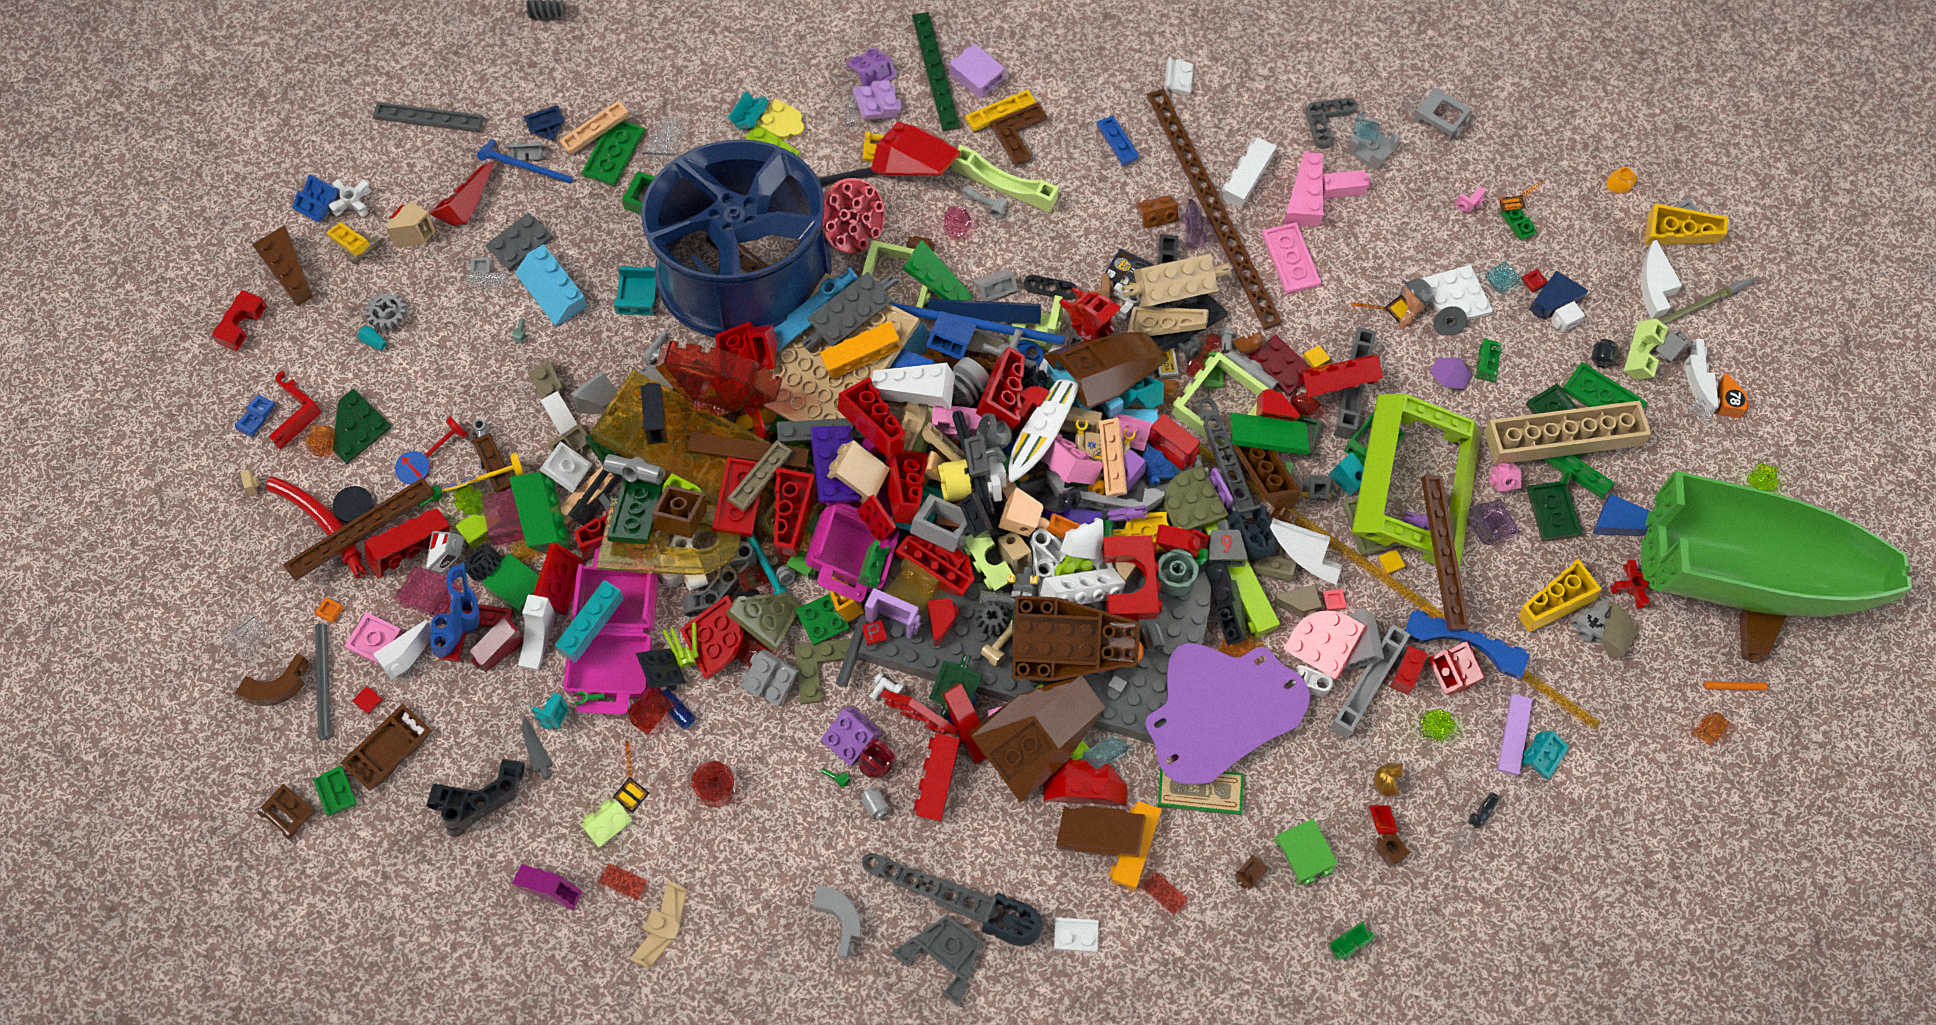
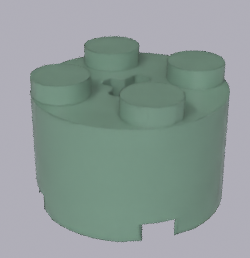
[1156,549,1198,596]

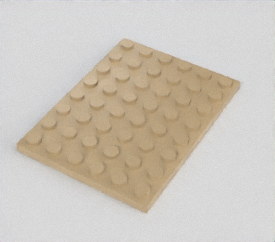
[743,273,921,421]

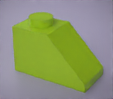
[455,515,505,550]

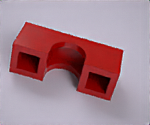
[212,290,267,352]

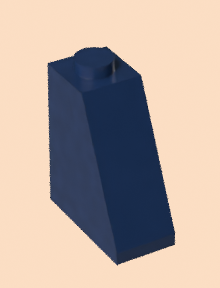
[1529,270,1589,319]

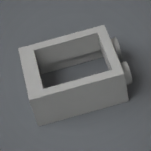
[910,494,971,552]

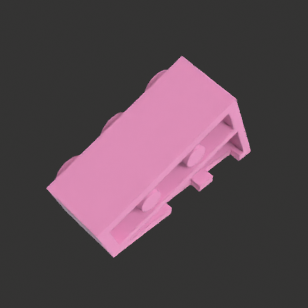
[932,406,990,443]

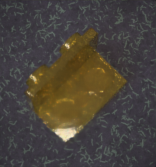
[885,558,939,614]

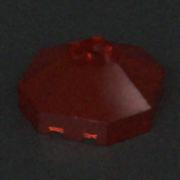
[655,340,783,417]

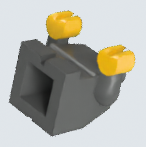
[1301,474,1332,499]
[1007,567,1040,599]

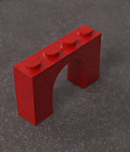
[1102,535,1162,620]

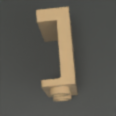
[899,402,928,451]
[827,440,890,504]

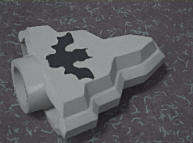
[1570,599,1611,643]

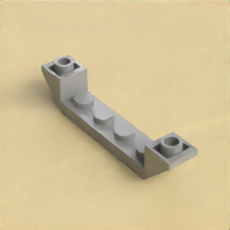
[1045,470,1165,512]

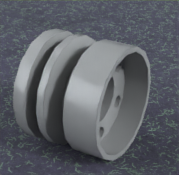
[952,357,990,408]

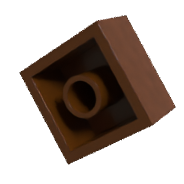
[652,485,707,539]

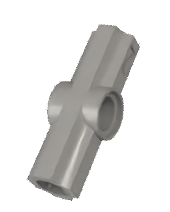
[1226,350,1279,390]
[603,454,665,485]

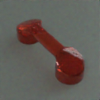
[1186,333,1222,377]

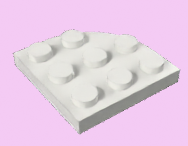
[1421,265,1493,320]

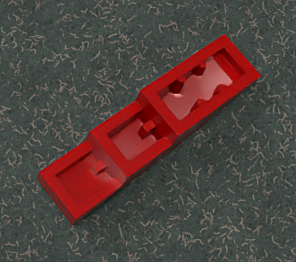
[942,683,987,765]

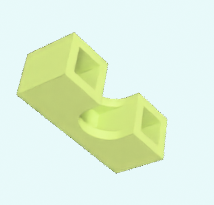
[1624,318,1668,380]
[962,534,1013,592]

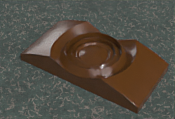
[340,703,432,791]

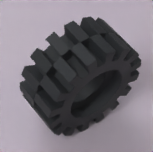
[464,544,502,581]

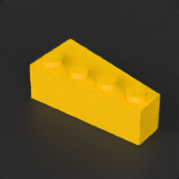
[1644,203,1729,245]
[1518,558,1602,633]

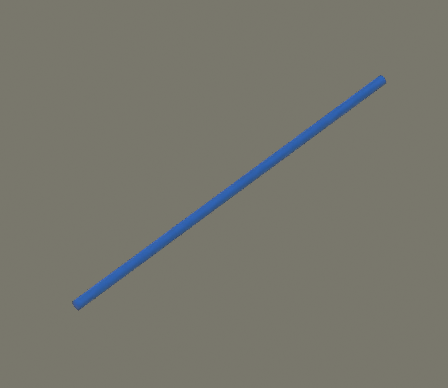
[718,270,1066,346]

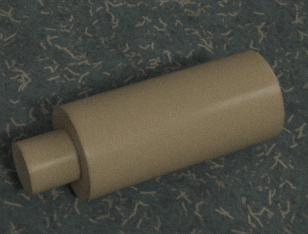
[344,235,381,264]

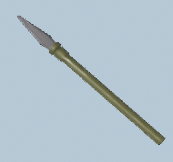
[1633,276,1760,334]

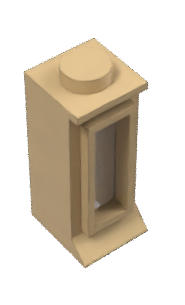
[1060,406,1102,434]

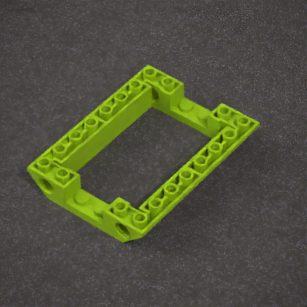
[1352,394,1482,570]

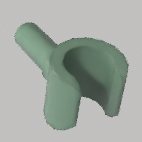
[512,318,526,344]

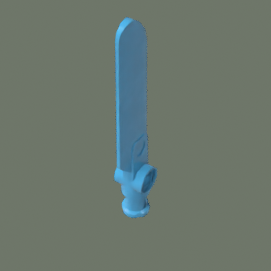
[751,267,859,372]

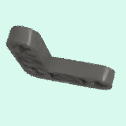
[1306,97,1357,149]

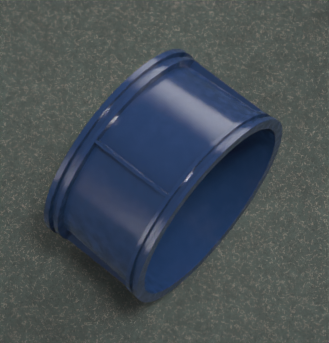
[641,139,832,338]

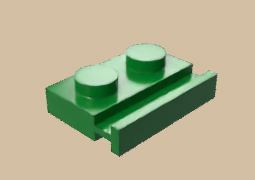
[312,765,357,817]

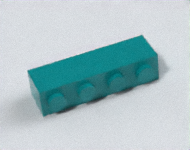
[555,580,624,663]

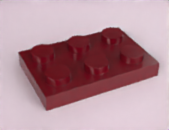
[1248,334,1311,396]

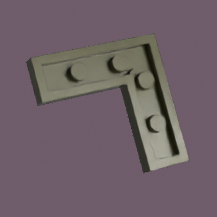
[1342,498,1413,557]
[794,638,852,705]

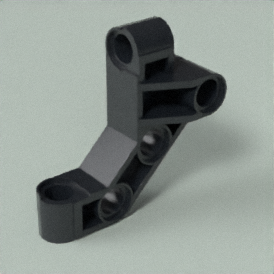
[426,758,525,837]

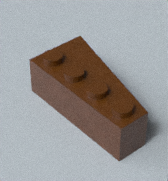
[252,225,313,307]

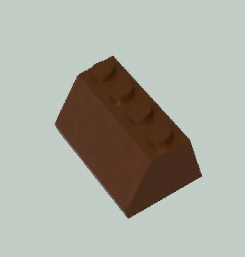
[1231,443,1301,511]

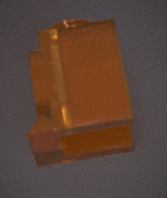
[1160,378,1180,406]
[1691,712,1729,746]

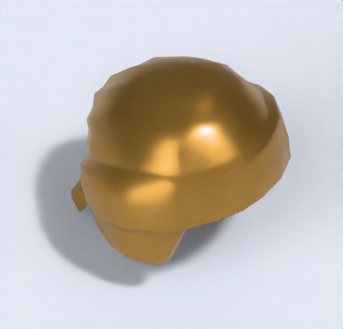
[1374,762,1403,797]

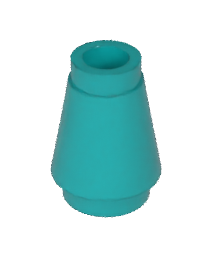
[357,325,387,351]

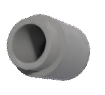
[861,787,889,820]

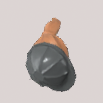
[1399,278,1433,330]

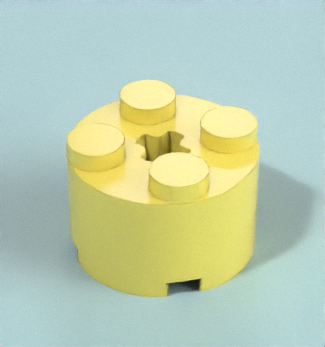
[938,459,972,503]

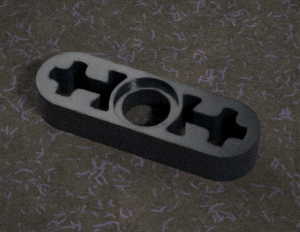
[1024,274,1077,300]

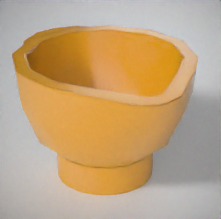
[1606,167,1637,193]

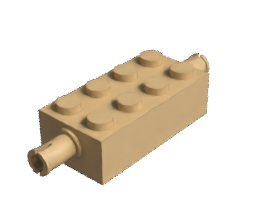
[1122,254,1231,307]

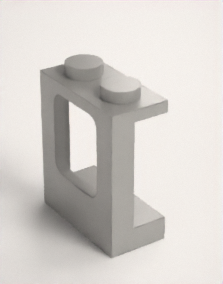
[1413,87,1471,142]

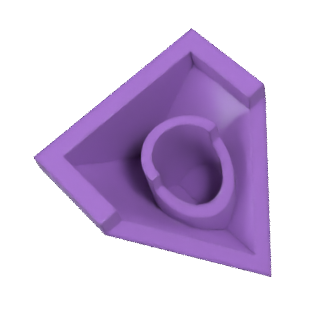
[1429,357,1472,390]

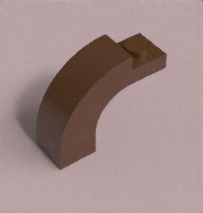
[235,653,309,706]

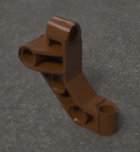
[920,335,997,376]

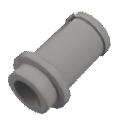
[1219,329,1234,354]

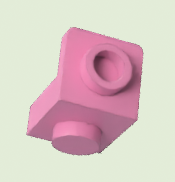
[1455,186,1485,213]

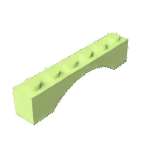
[952,145,1059,213]

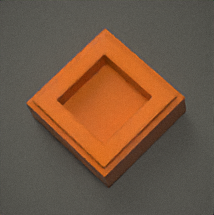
[314,597,344,624]

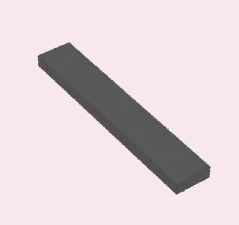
[373,102,484,133]

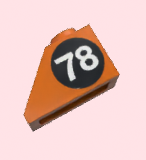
[1717,373,1749,418]

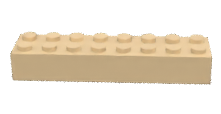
[1484,401,1651,465]

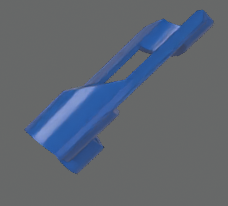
[430,562,481,657]

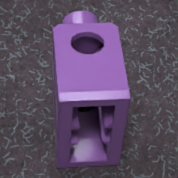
[1124,449,1146,492]

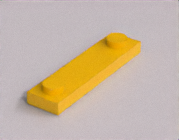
[965,89,1037,132]

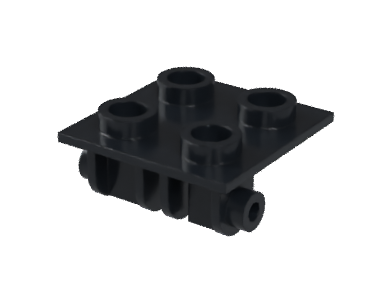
[636,648,686,691]

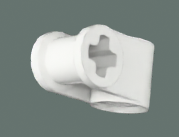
[1290,665,1332,697]

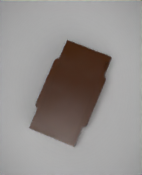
[1056,805,1146,857]

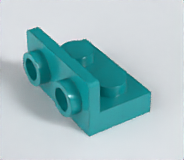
[531,692,569,730]
[1521,731,1569,779]

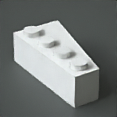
[872,363,955,409]

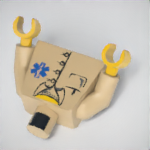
[1075,419,1135,478]

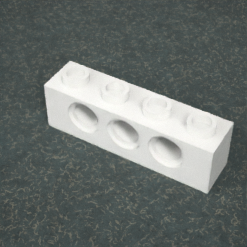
[1040,568,1125,604]

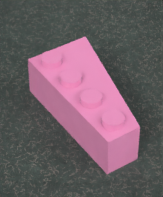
[1283,152,1323,226]
[1040,433,1104,485]

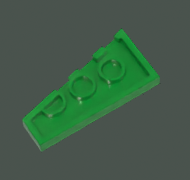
[902,240,973,300]

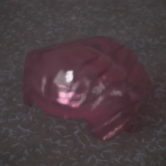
[943,206,972,239]

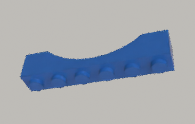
[1405,610,1530,680]

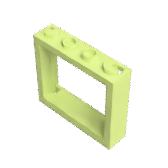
[861,240,937,321]
[1171,352,1269,452]

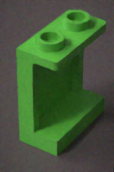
[1274,818,1338,886]

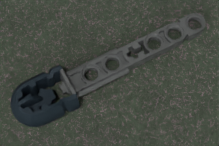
[1197,398,1276,560]
[862,853,1043,947]

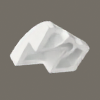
[1060,518,1103,560]

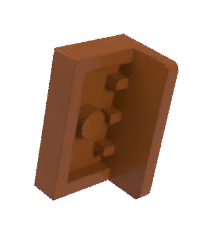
[1136,195,1179,228]

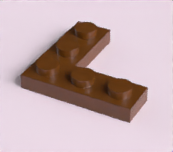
[990,102,1047,166]

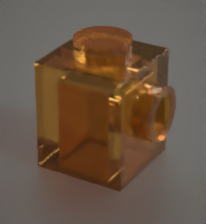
[305,425,335,457]

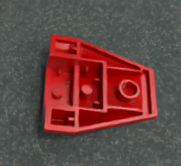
[871,121,961,176]

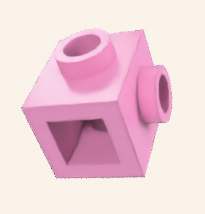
[1489,463,1521,493]

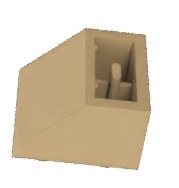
[385,201,436,248]

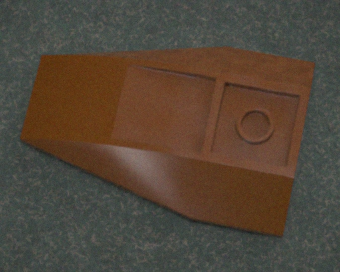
[1043,332,1169,409]
[1012,595,1140,681]

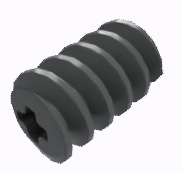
[527,0,565,19]

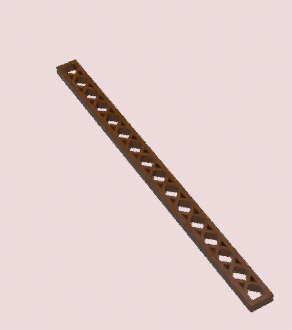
[1147,88,1282,330]

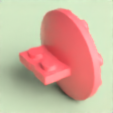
[823,178,885,253]

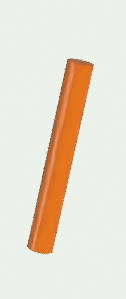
[1704,681,1768,690]

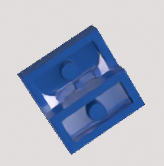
[292,175,339,222]

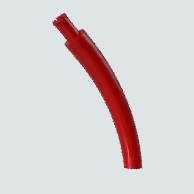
[266,476,367,579]

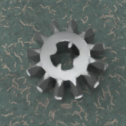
[975,601,1010,636]

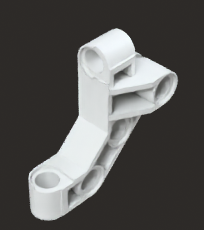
[660,505,716,591]
[1028,529,1067,596]

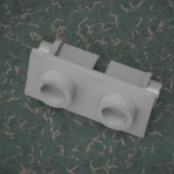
[507,141,547,161]

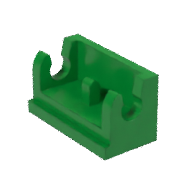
[1475,338,1502,383]
[857,540,890,589]

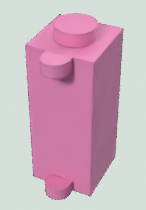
[1323,170,1370,199]

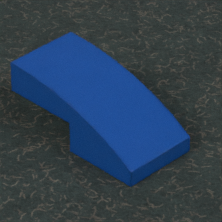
[235,394,275,437]

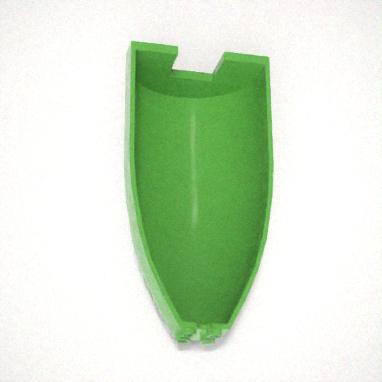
[1641,471,1912,617]

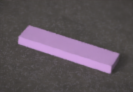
[1497,693,1532,776]

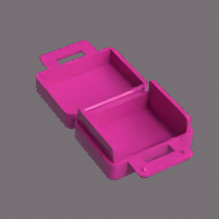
[805,437,900,602]
[563,547,659,714]

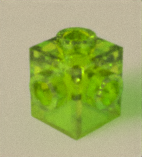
[1747,463,1779,492]
[453,483,484,515]
[1421,709,1455,741]

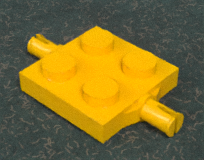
[1113,512,1181,553]

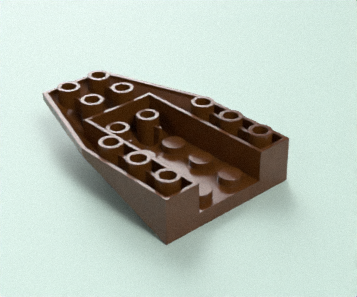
[968,675,1105,803]

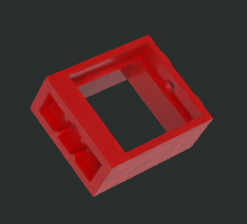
[1147,413,1200,471]

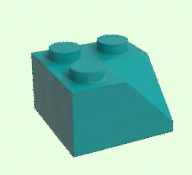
[1119,376,1164,409]

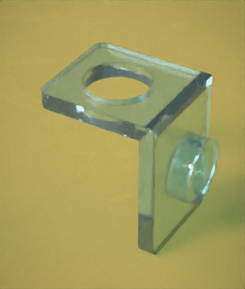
[1354,111,1379,141]

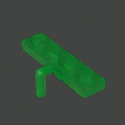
[1542,455,1615,499]

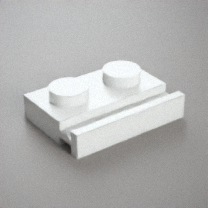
[1164,57,1193,96]
[1054,917,1098,953]

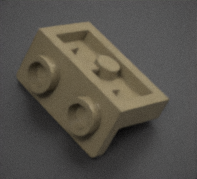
[528,358,566,400]

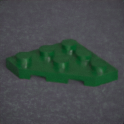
[332,388,392,465]

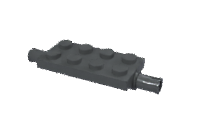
[801,272,899,352]

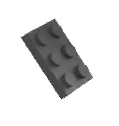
[485,212,553,271]

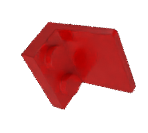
[857,494,900,543]

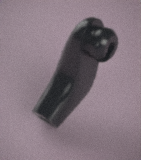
[1468,792,1500,829]

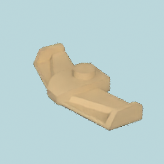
[629,880,687,969]

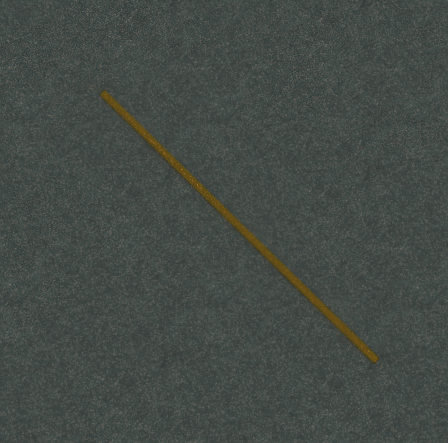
[1198,445,1600,729]

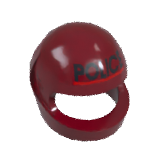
[858,738,896,779]

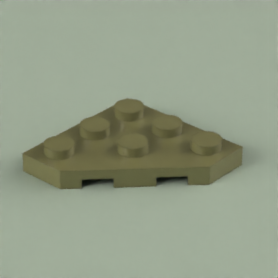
[726,593,802,651]

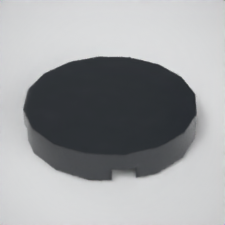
[332,486,374,524]

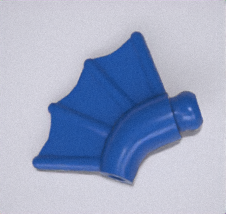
[1142,443,1176,485]

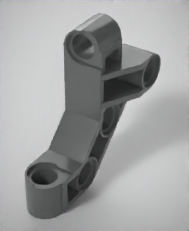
[683,533,760,617]

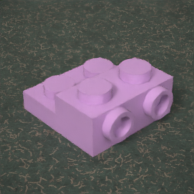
[852,81,901,120]

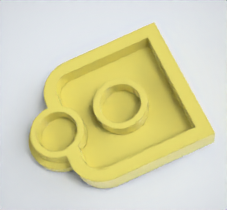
[755,98,804,140]

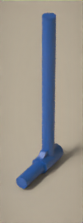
[477,139,573,184]

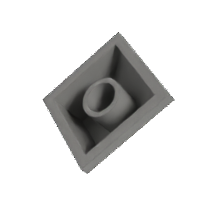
[571,371,622,414]

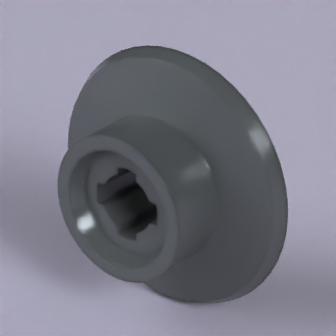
[1434,306,1467,336]

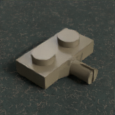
[1253,548,1297,581]

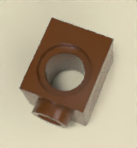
[1374,833,1410,868]

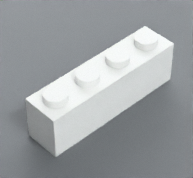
[1222,137,1276,208]

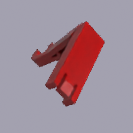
[268,371,322,450]

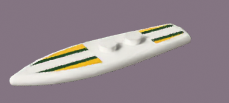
[1008,379,1079,482]

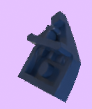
[523,105,564,141]

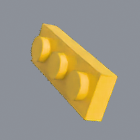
[326,222,371,257]

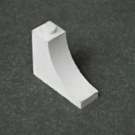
[518,594,556,671]

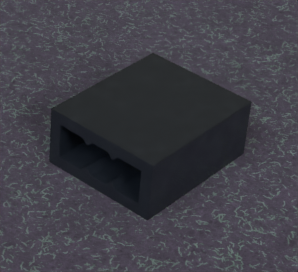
[640,382,668,445]

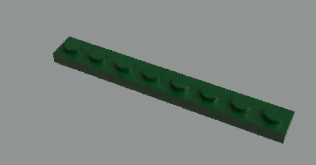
[912,12,960,132]

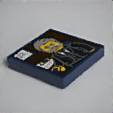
[1105,248,1153,286]

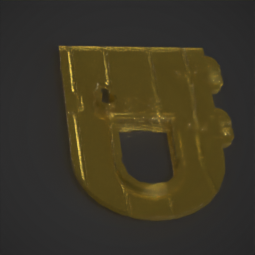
[596,497,740,575]

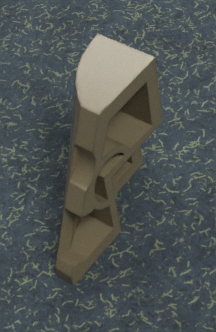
[547,423,594,457]
[1602,601,1638,657]

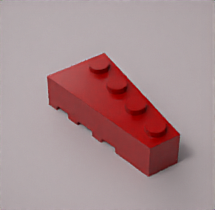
[716,322,754,402]
[837,377,906,458]
[885,450,928,524]
[913,733,961,822]

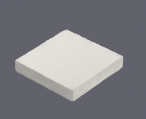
[540,441,593,493]

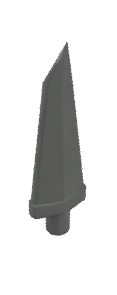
[521,716,553,780]

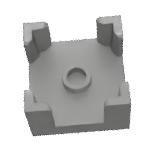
[1346,117,1400,171]

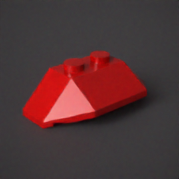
[896,535,974,596]
[1043,759,1127,806]

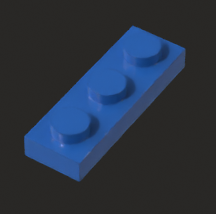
[1097,115,1139,166]

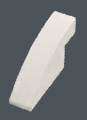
[1641,240,1682,319]
[1270,518,1342,585]

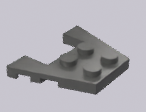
[891,915,982,1007]

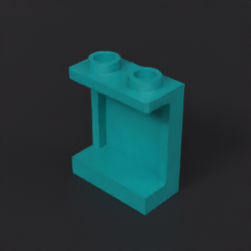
[614,265,657,316]

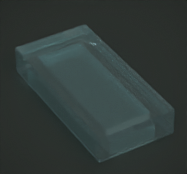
[1083,734,1128,769]

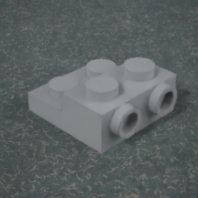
[741,650,799,707]

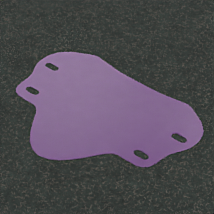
[1145,643,1310,784]

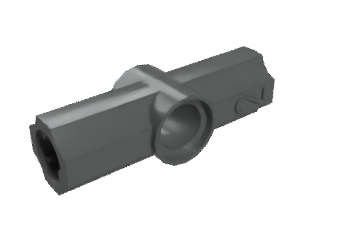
[1130,589,1165,652]

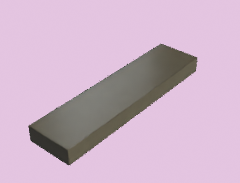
[727,440,793,512]

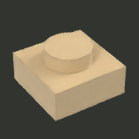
[240,469,259,496]

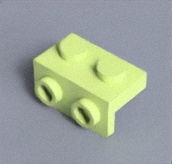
[580,798,633,847]

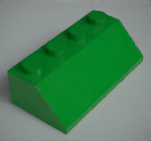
[509,472,570,554]

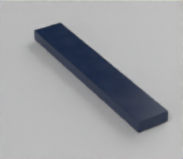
[928,299,1041,324]

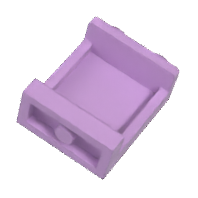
[865,588,921,639]

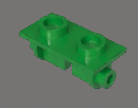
[1329,921,1375,961]

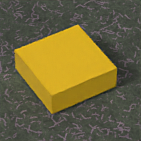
[1303,345,1330,368]
[1378,549,1405,575]

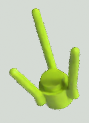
[663,622,699,668]

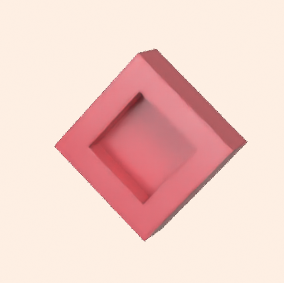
[1322,589,1347,611]

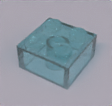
[1485,261,1521,294]

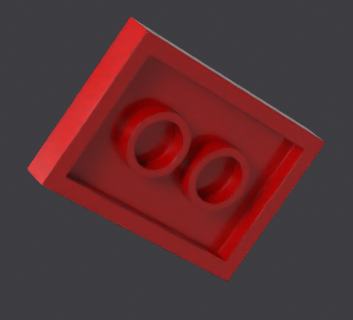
[533,543,585,615]

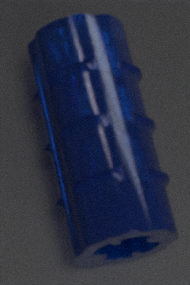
[655,689,696,730]

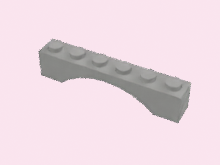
[1330,624,1411,739]

